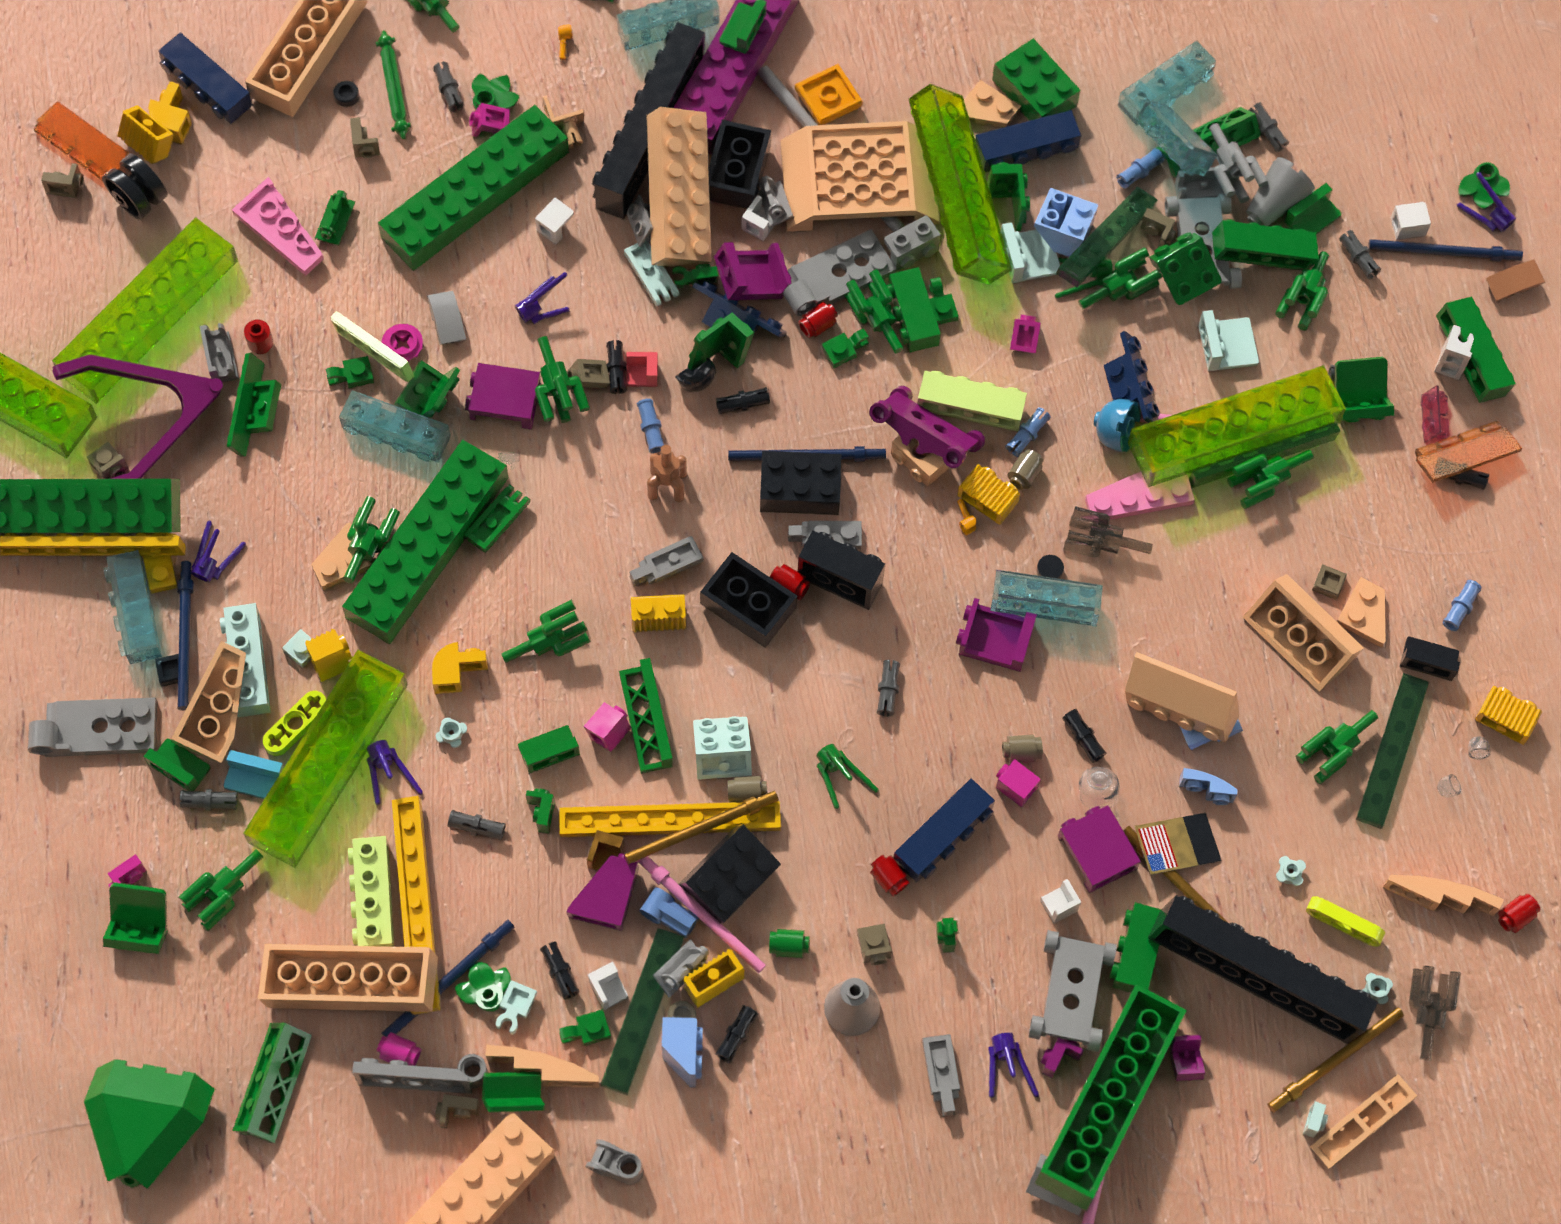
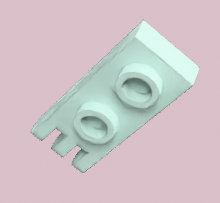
[624,241,680,306]

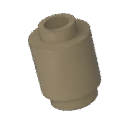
[1007,450,1044,490]
[1002,734,1043,763]
[728,776,767,802]

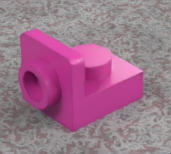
[469,103,510,137]
[1010,315,1041,354]
[107,854,146,887]

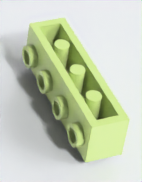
[917,371,1027,432]
[348,836,394,947]

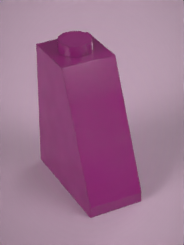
[566,854,639,931]

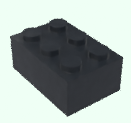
[708,120,772,209]
[760,451,841,515]
[797,530,885,610]
[700,552,797,648]
[679,824,781,923]

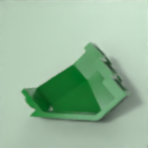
[84,1059,215,1189]

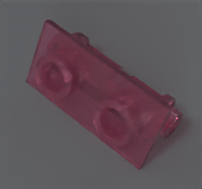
[1421,385,1450,443]

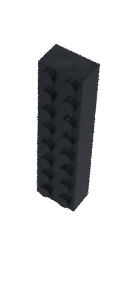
[592,22,705,220]
[1148,895,1378,1044]

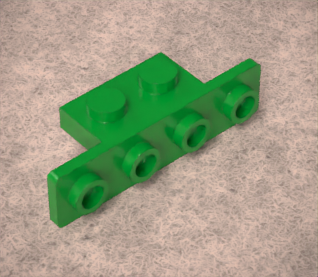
[227,353,281,457]

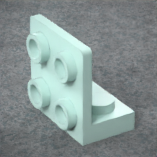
[999,222,1061,283]
[1198,310,1259,371]
[693,716,752,780]

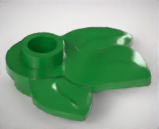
[472,73,520,110]
[1458,162,1510,209]
[455,962,511,1012]

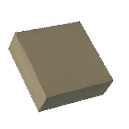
[1312,564,1347,600]

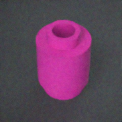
[377,1033,421,1066]

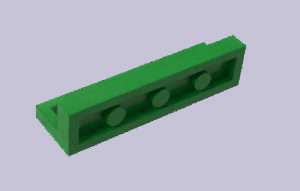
[1156,107,1261,178]
[619,658,673,774]
[232,1023,312,1143]

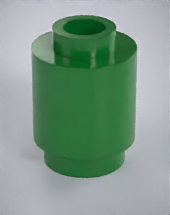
[769,929,810,958]

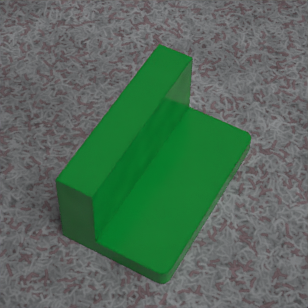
[719,0,767,54]
[1284,183,1342,234]
[518,725,580,774]
[143,739,211,791]
[482,1072,545,1112]

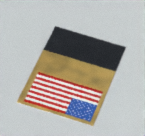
[1135,813,1222,875]

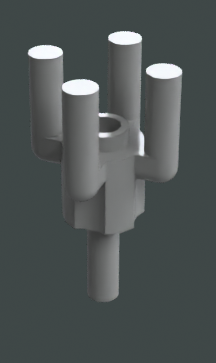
[1209,123,1269,203]

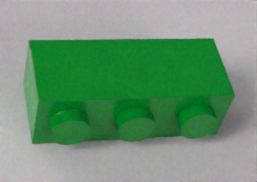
[887,267,941,353]
[1109,902,1161,993]

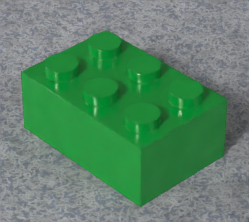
[992,38,1081,121]

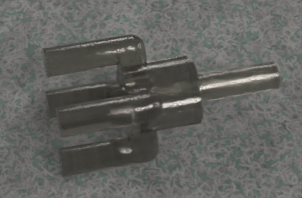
[1063,506,1153,558]
[1409,966,1461,1061]

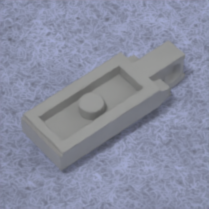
[788,521,862,550]
[629,536,704,586]
[922,1034,960,1116]

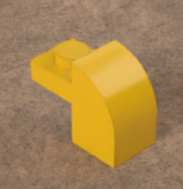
[148,82,192,144]
[432,642,488,694]

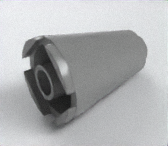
[1246,157,1315,226]
[824,978,880,1036]

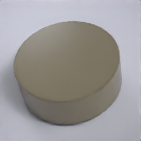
[668,1001,696,1018]

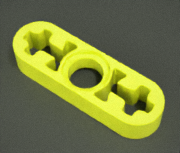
[263,691,328,756]
[1306,896,1385,947]

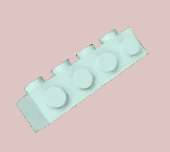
[220,603,271,718]

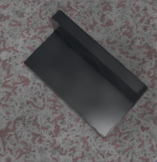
[1400,636,1460,681]

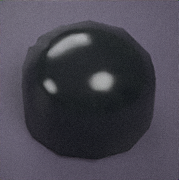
[675,357,716,392]

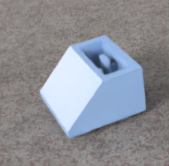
[1034,188,1098,259]
[662,1017,703,1087]

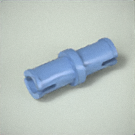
[1116,148,1164,189]
[637,398,664,453]
[1005,407,1051,457]
[1443,580,1482,631]

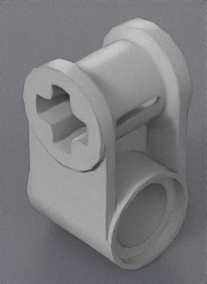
[585,1139,643,1185]

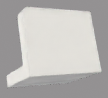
[742,195,774,241]
[535,198,574,245]
[1390,202,1431,240]
[1040,879,1081,924]
[588,962,628,1010]

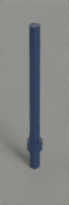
[1368,239,1523,262]
[728,446,886,462]
[177,561,194,711]
[381,919,515,1037]

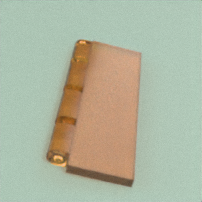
[33,101,129,181]
[1415,421,1522,483]

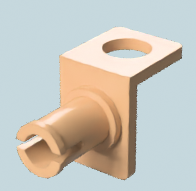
[543,96,584,148]

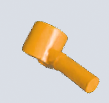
[558,24,573,60]
[957,499,976,535]

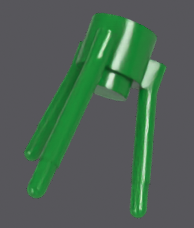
[1055,258,1113,298]
[816,744,879,809]

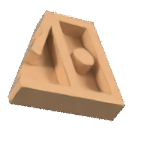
[952,80,1021,128]
[311,522,371,590]
[1337,577,1386,648]

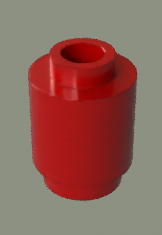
[798,302,838,338]
[244,319,273,354]
[770,564,811,601]
[870,855,910,897]
[1498,894,1541,933]

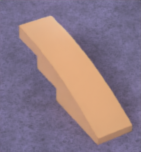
[1383,875,1504,916]
[486,1045,600,1088]
[1310,1074,1417,1169]

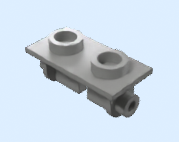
[758,176,794,227]
[627,195,653,247]
[653,940,709,997]

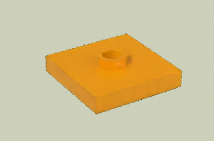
[795,64,863,125]

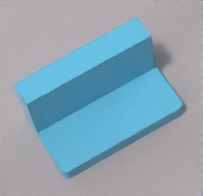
[223,750,286,801]

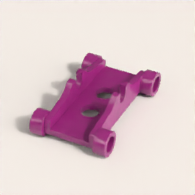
[869,386,985,468]

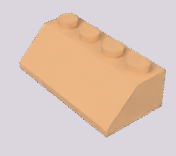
[1243,574,1364,692]
[1125,652,1239,743]

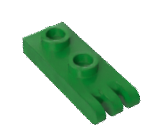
[464,484,531,553]

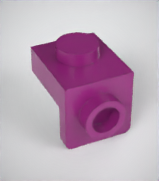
[1170,1035,1205,1081]
[1040,1038,1084,1078]

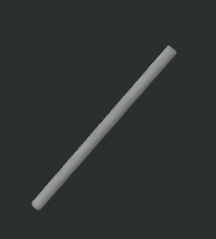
[758,66,905,232]

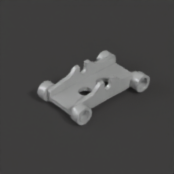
[1165,193,1242,289]
[1028,930,1117,1052]

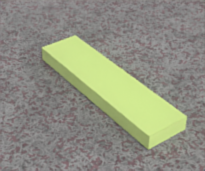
[331,311,414,382]

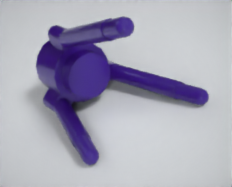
[1457,172,1517,232]
[515,272,570,324]
[191,521,246,583]
[366,740,423,805]
[988,1032,1039,1098]

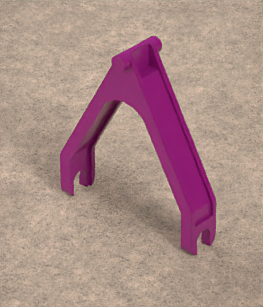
[52,355,223,479]

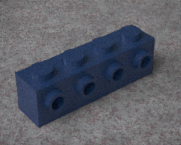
[158,32,253,124]
[974,110,1081,173]
[893,778,995,883]

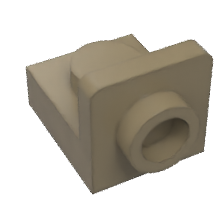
[350,117,380,158]
[41,163,84,198]
[1140,208,1176,248]
[567,359,610,393]
[87,442,128,479]
[857,923,892,965]
[435,1094,480,1128]

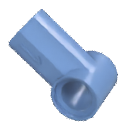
[639,887,699,938]

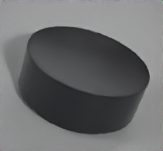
[333,81,359,107]
[1037,555,1064,583]

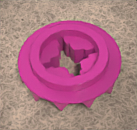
[381,324,423,363]

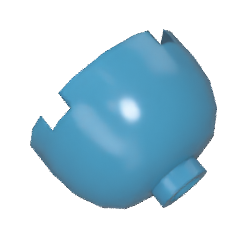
[1094,399,1141,452]

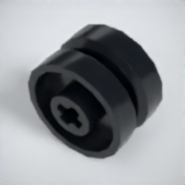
[102,153,168,220]

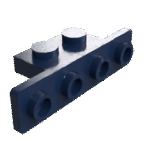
[692,280,787,337]
[1104,331,1160,428]

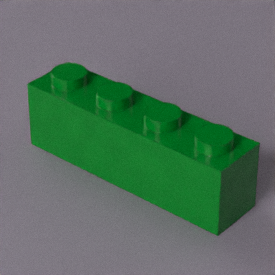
[1212,219,1319,271]
[1436,297,1516,403]

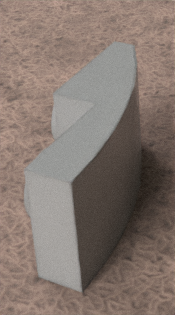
[427,291,466,345]

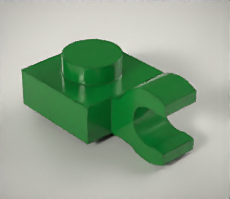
[672,264,718,288]
[929,277,959,325]
[822,329,869,368]
[326,356,374,388]
[936,918,959,953]
[559,1009,611,1046]

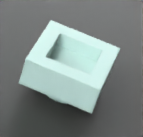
[282,629,311,668]
[1303,1101,1328,1138]

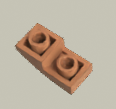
[1486,259,1545,302]

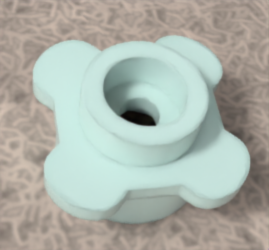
[436,718,467,748]
[1276,856,1306,886]
[1362,973,1393,1005]

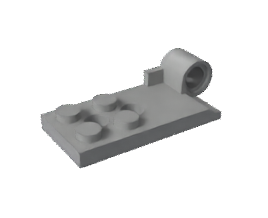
[783,229,896,316]
[28,698,157,757]
[352,1054,488,1094]

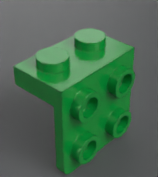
[986,162,1030,232]
[1149,232,1222,305]
[687,313,754,371]
[1335,357,1394,423]
[394,360,460,422]
[103,883,167,954]

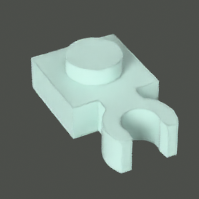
[496,980,538,1035]

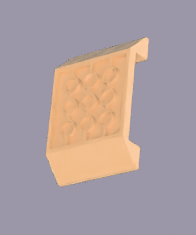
[780,121,940,232]

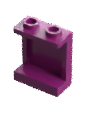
[714,242,792,300]
[465,363,541,430]
[956,598,1037,672]
[1058,805,1141,893]

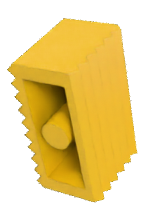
[117,105,174,164]
[957,464,1020,525]
[631,594,686,633]
[305,629,353,682]
[1475,686,1542,745]
[684,949,745,1008]

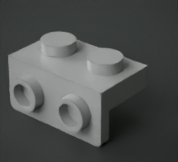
[884,216,941,271]

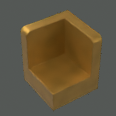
[587,830,624,871]

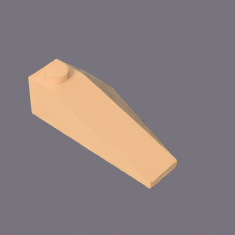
[171,641,246,764]

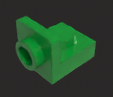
[526,788,555,834]

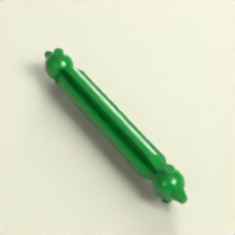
[375,30,412,139]

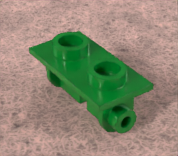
[315,190,356,245]

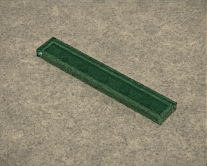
[1056,186,1158,288]
[1189,423,1340,489]
[1355,673,1429,829]
[601,928,684,1095]

